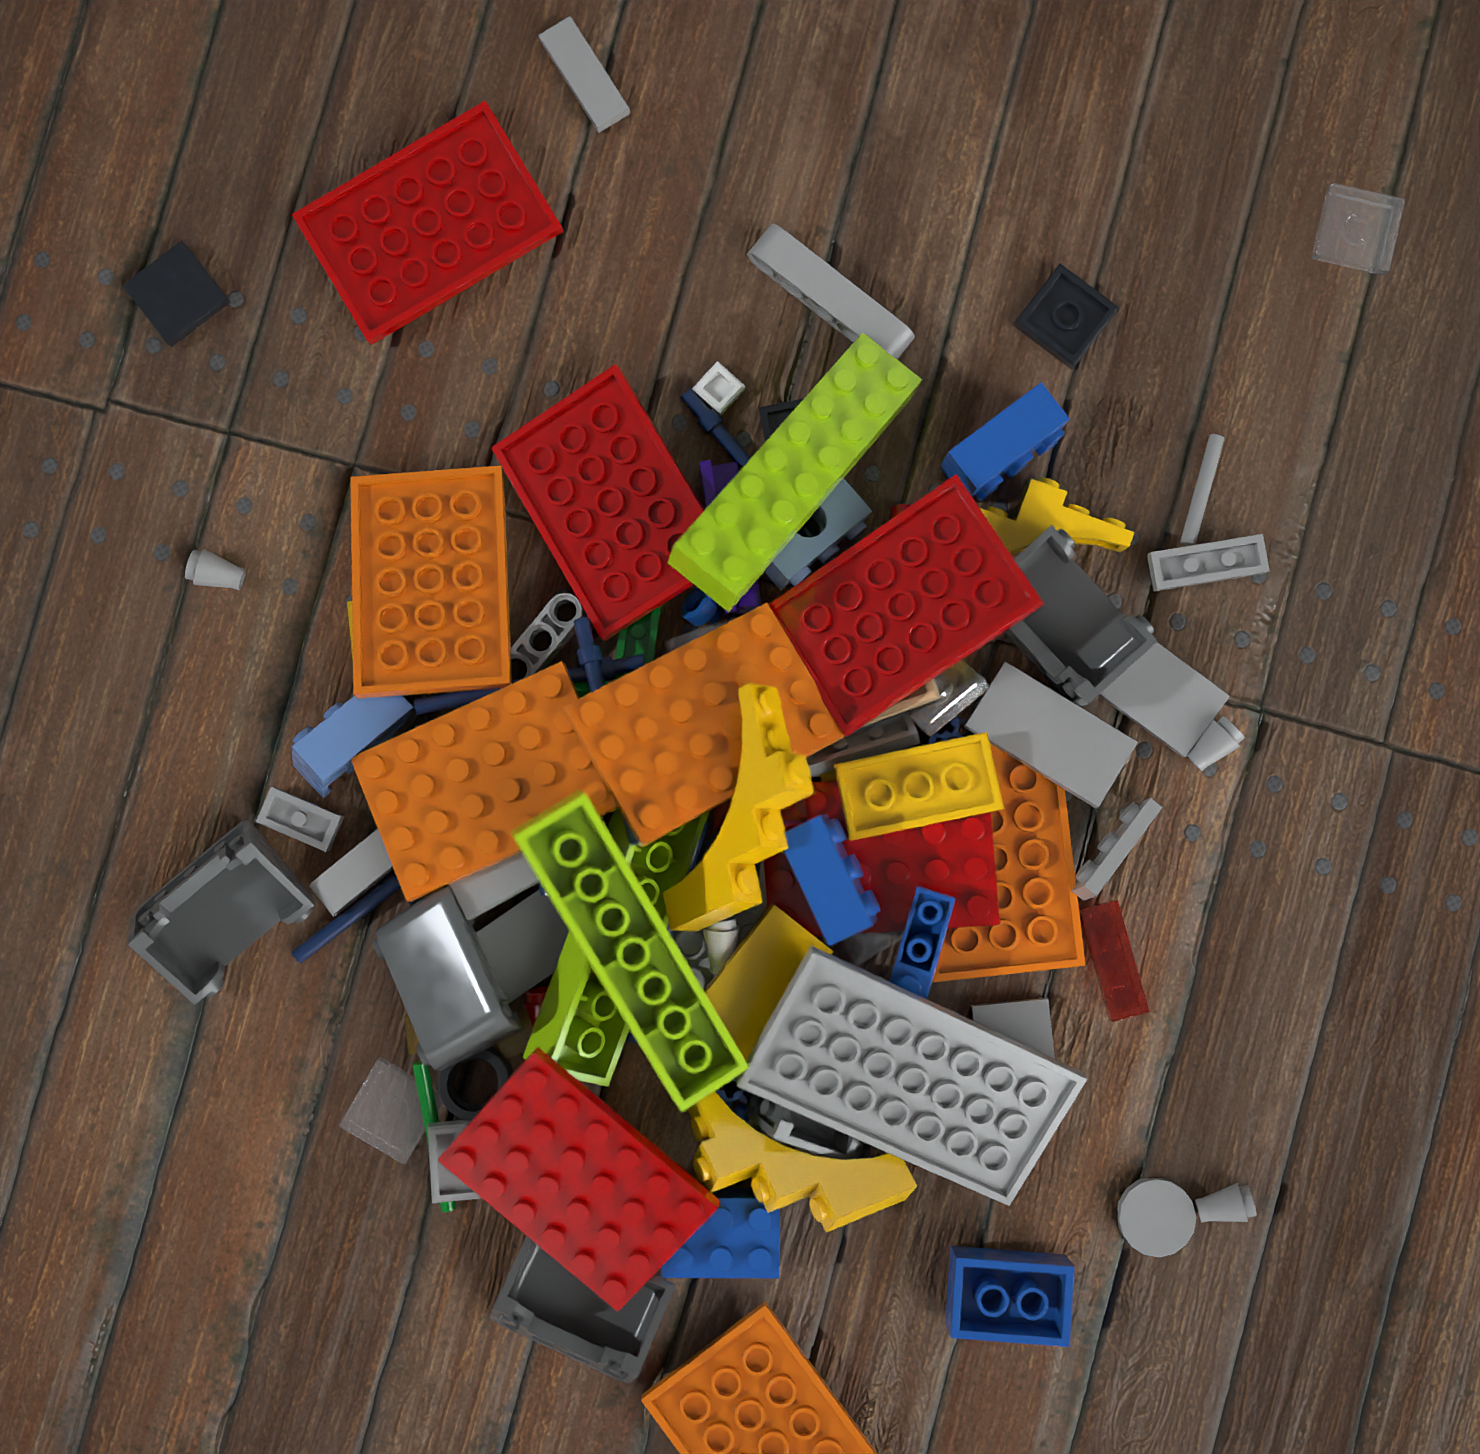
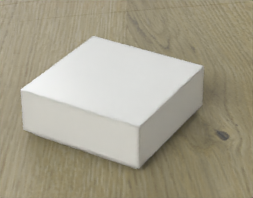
[692,361,745,416]

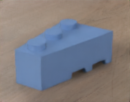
[292,695,413,799]

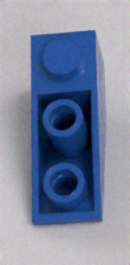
[890,886,956,999]

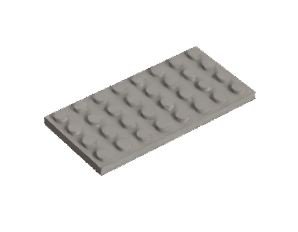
[736,946,1087,1206]

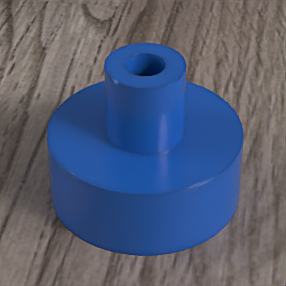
[681,587,721,626]

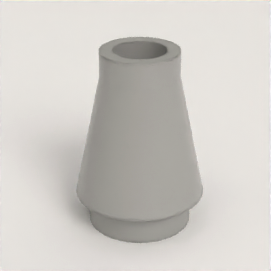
[185,549,246,590]
[1187,716,1245,771]
[1195,1183,1257,1223]

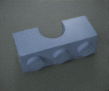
[764,478,872,590]

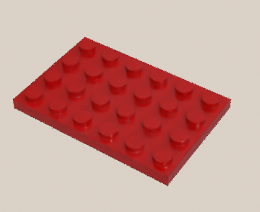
[291,100,563,345]
[491,364,705,641]
[768,474,1045,736]
[764,781,1000,937]
[437,1046,720,1312]

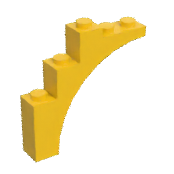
[980,477,1135,555]
[663,683,814,931]
[688,1091,917,1232]

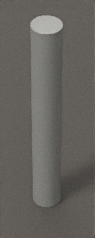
[1180,434,1224,546]

